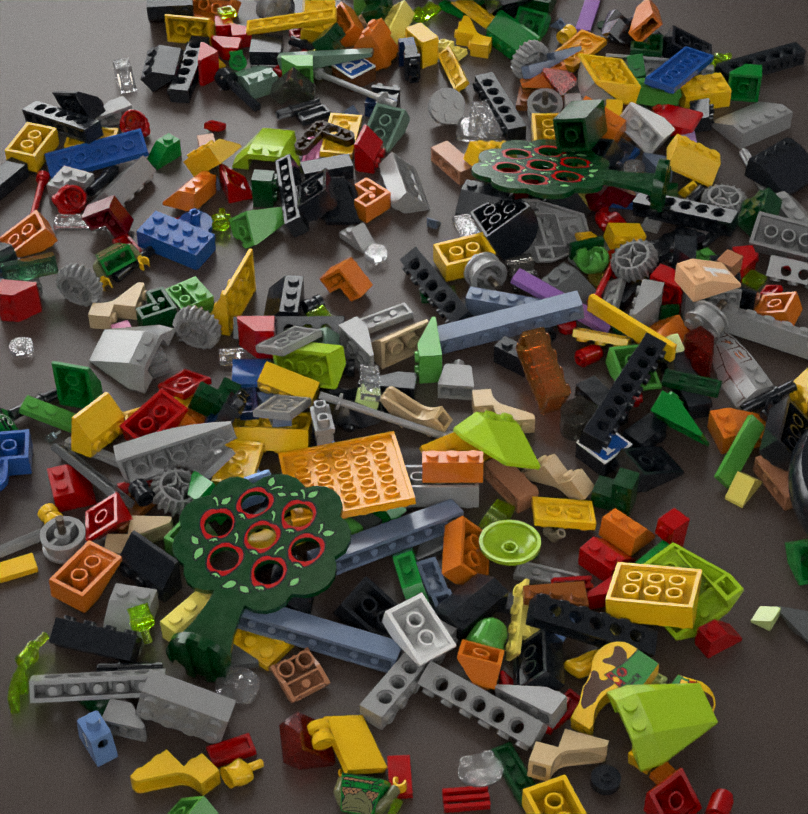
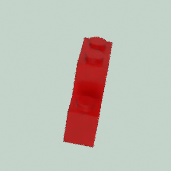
[214,15,263,48]

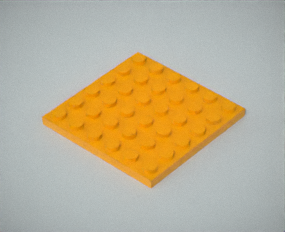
[278,431,416,527]

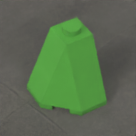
[229,207,284,249]

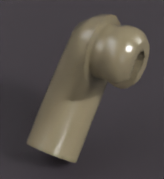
[543,527,566,543]

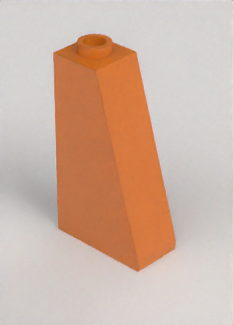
[629,0,663,42]

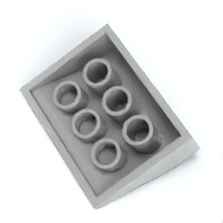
[712,101,793,149]

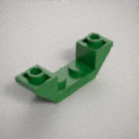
[393,547,430,604]

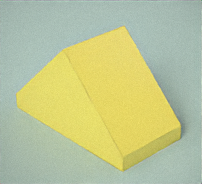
[725,471,762,508]

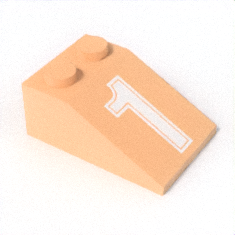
[674,258,741,302]

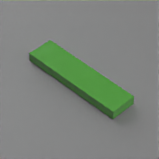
[714,414,765,489]

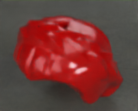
[119,109,150,137]
[51,184,87,217]
[595,207,627,233]

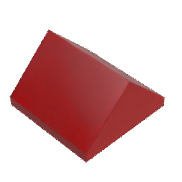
[198,42,220,86]
[219,163,253,203]
[85,492,133,541]
[643,768,702,814]

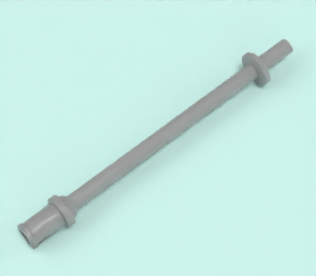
[313,68,397,107]
[319,392,453,438]

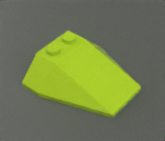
[232,128,300,170]
[453,410,540,470]
[644,542,744,641]
[607,683,718,772]

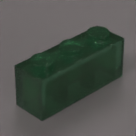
[0,252,59,281]

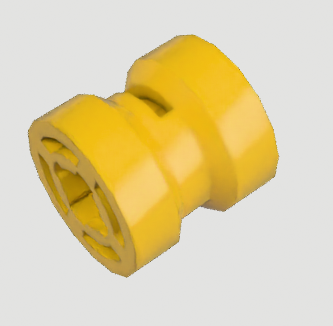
[556,24,577,45]
[37,503,63,525]
[307,718,335,750]

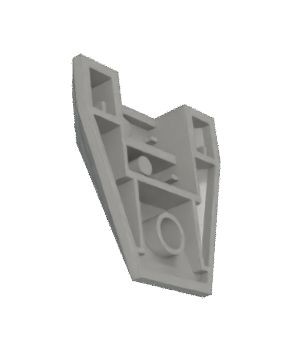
[522,199,589,263]
[89,325,176,394]

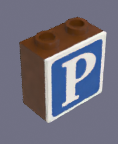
[332,58,376,92]

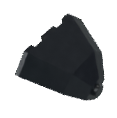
[601,9,662,47]
[319,387,388,432]

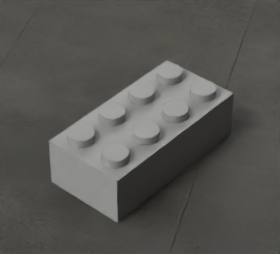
[135,669,236,744]

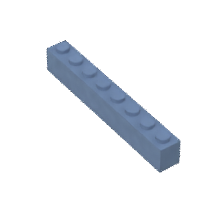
[437,290,585,354]
[307,499,464,575]
[238,607,403,673]

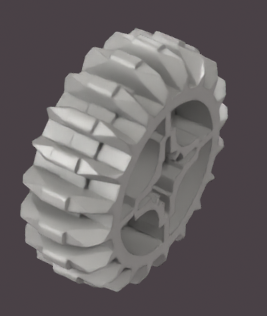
[510,39,549,79]
[701,183,747,219]
[610,238,659,283]
[55,263,104,307]
[172,305,222,350]
[150,466,193,517]

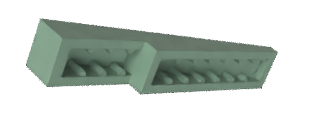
[277,48,374,70]

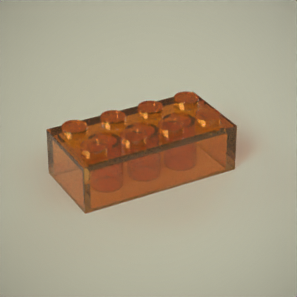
[515,327,571,415]

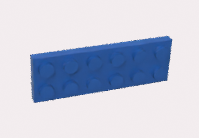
[644,46,714,94]
[44,128,149,179]

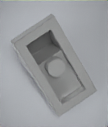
[339,222,375,254]

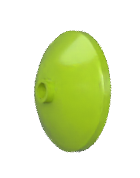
[479,520,541,566]

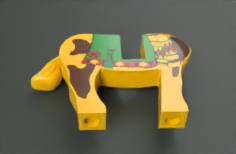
[564,642,715,775]

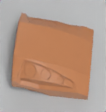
[269,647,330,704]

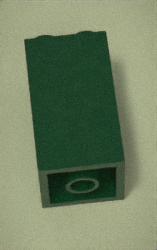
[553,99,607,152]

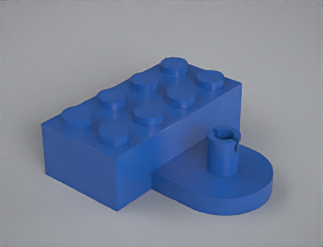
[137,208,216,270]
[0,429,33,491]

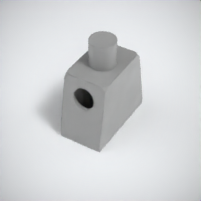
[438,359,474,400]

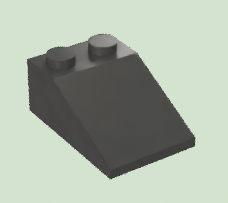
[541,262,603,306]

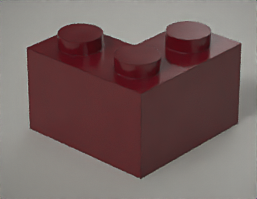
[585,185,636,212]
[81,195,134,238]

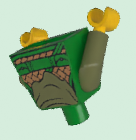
[93,243,150,292]
[333,769,407,814]

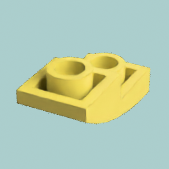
[438,39,468,61]

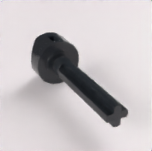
[214,68,261,112]

